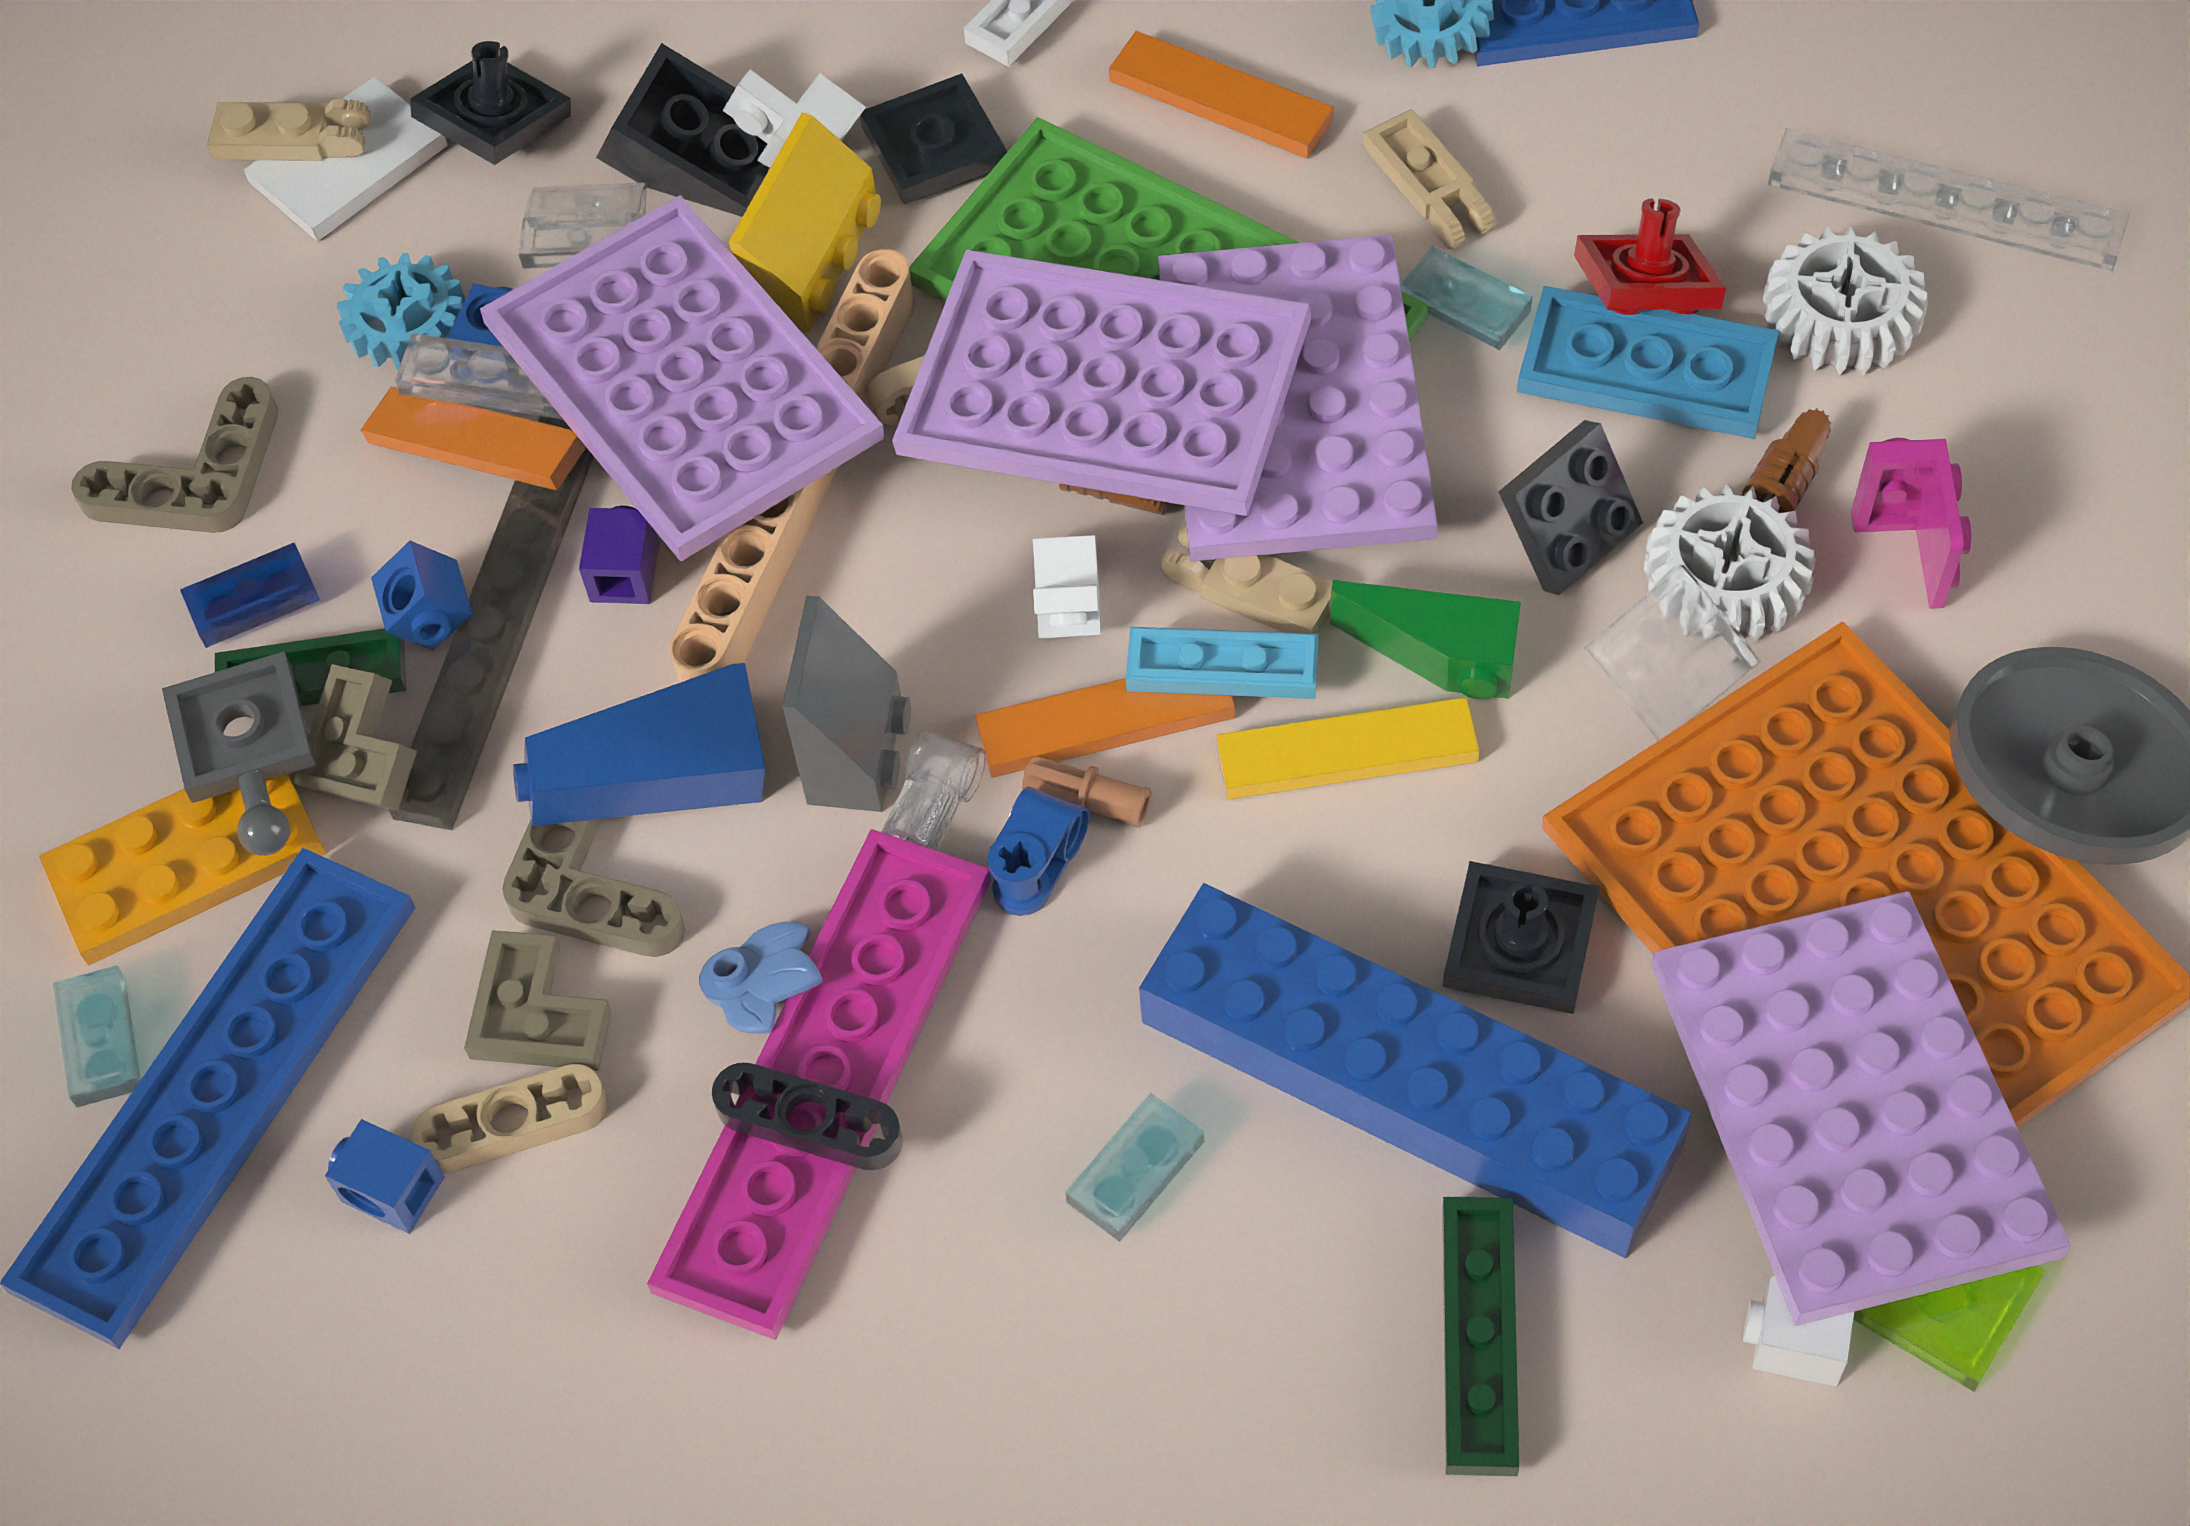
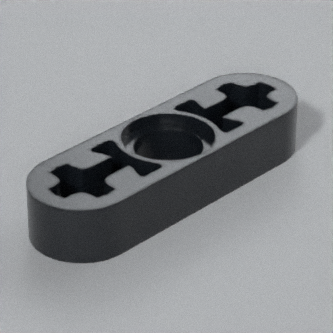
[712,1062,903,1170]

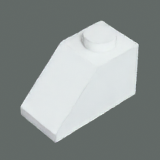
[1743,1275,1854,1387]

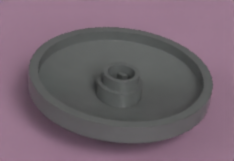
[1950,647,2190,865]

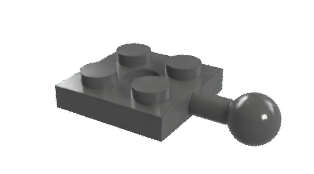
[162,651,316,856]

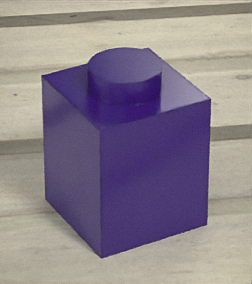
[579,505,660,604]

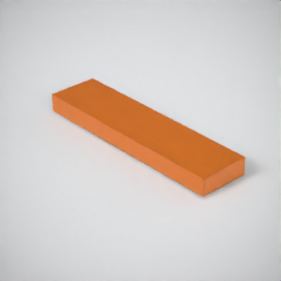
[1109,31,1334,159]
[360,386,586,491]
[975,678,1235,778]

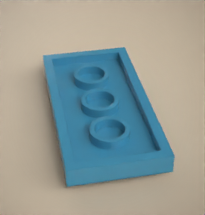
[1517,286,1779,439]

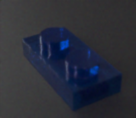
[180,542,320,648]

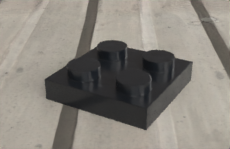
[860,73,1007,205]

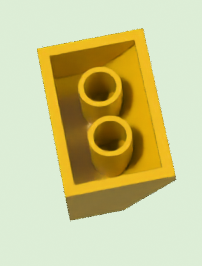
[729,112,881,333]

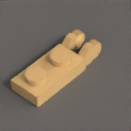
[207,99,372,161]
[1362,109,1496,250]
[1159,523,1332,634]

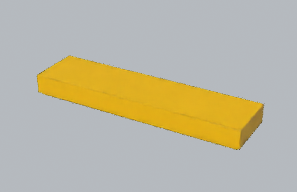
[1216,697,1479,800]

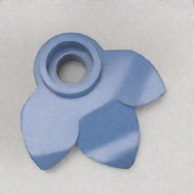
[699,922,823,1034]

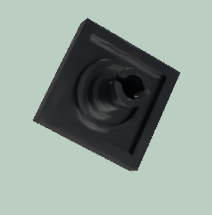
[410,41,571,165]
[1498,420,1644,595]
[1442,861,1600,1014]

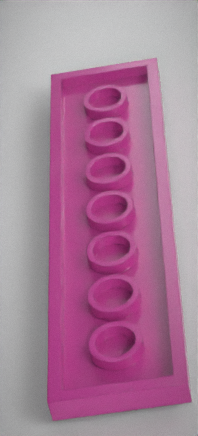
[647,829,991,1340]

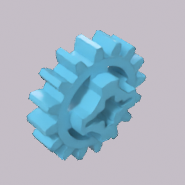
[1370,0,1494,68]
[337,253,465,370]

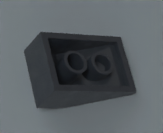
[596,43,770,217]

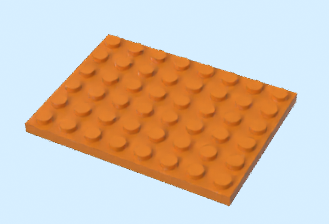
[1542,621,2190,1129]

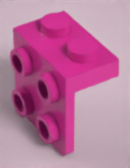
[1851,438,1972,609]

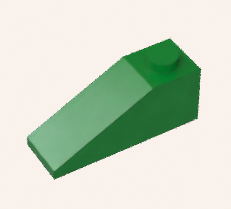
[1330,580,1521,699]

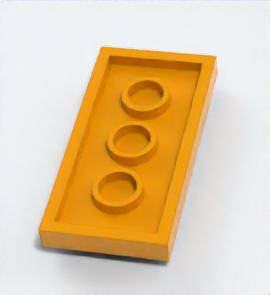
[39,774,326,966]

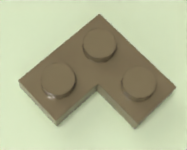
[293,664,417,812]
[464,930,611,1071]

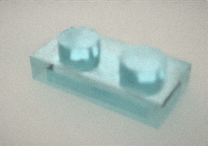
[1401,246,1533,351]
[53,965,141,1108]
[1065,1093,1205,1242]

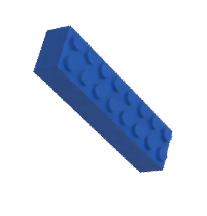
[1139,882,1692,1259]

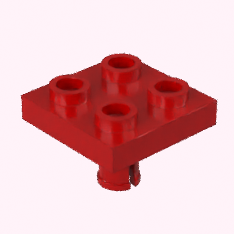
[1574,198,1726,315]

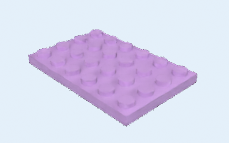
[480,195,884,562]
[1158,235,1438,562]
[892,250,1311,516]
[1651,891,2071,1326]

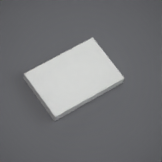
[244,76,448,242]

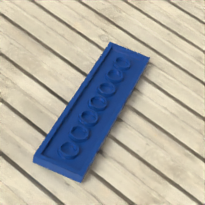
[0,847,416,1349]

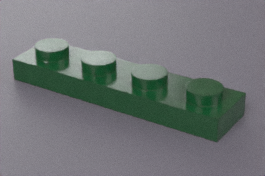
[1442,1197,1519,1476]

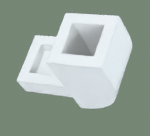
[723,69,866,167]
[1033,535,1101,638]

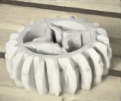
[1763,225,1928,376]
[1643,483,1816,645]

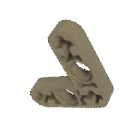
[71,377,278,533]
[502,819,685,957]

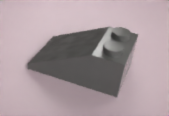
[782,595,911,812]

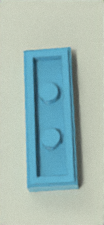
[1126,627,1319,699]

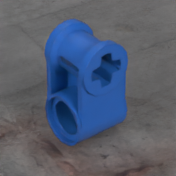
[987,786,1090,916]

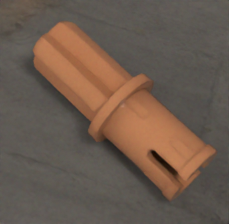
[1022,757,1152,828]

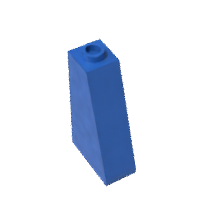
[513,663,766,826]

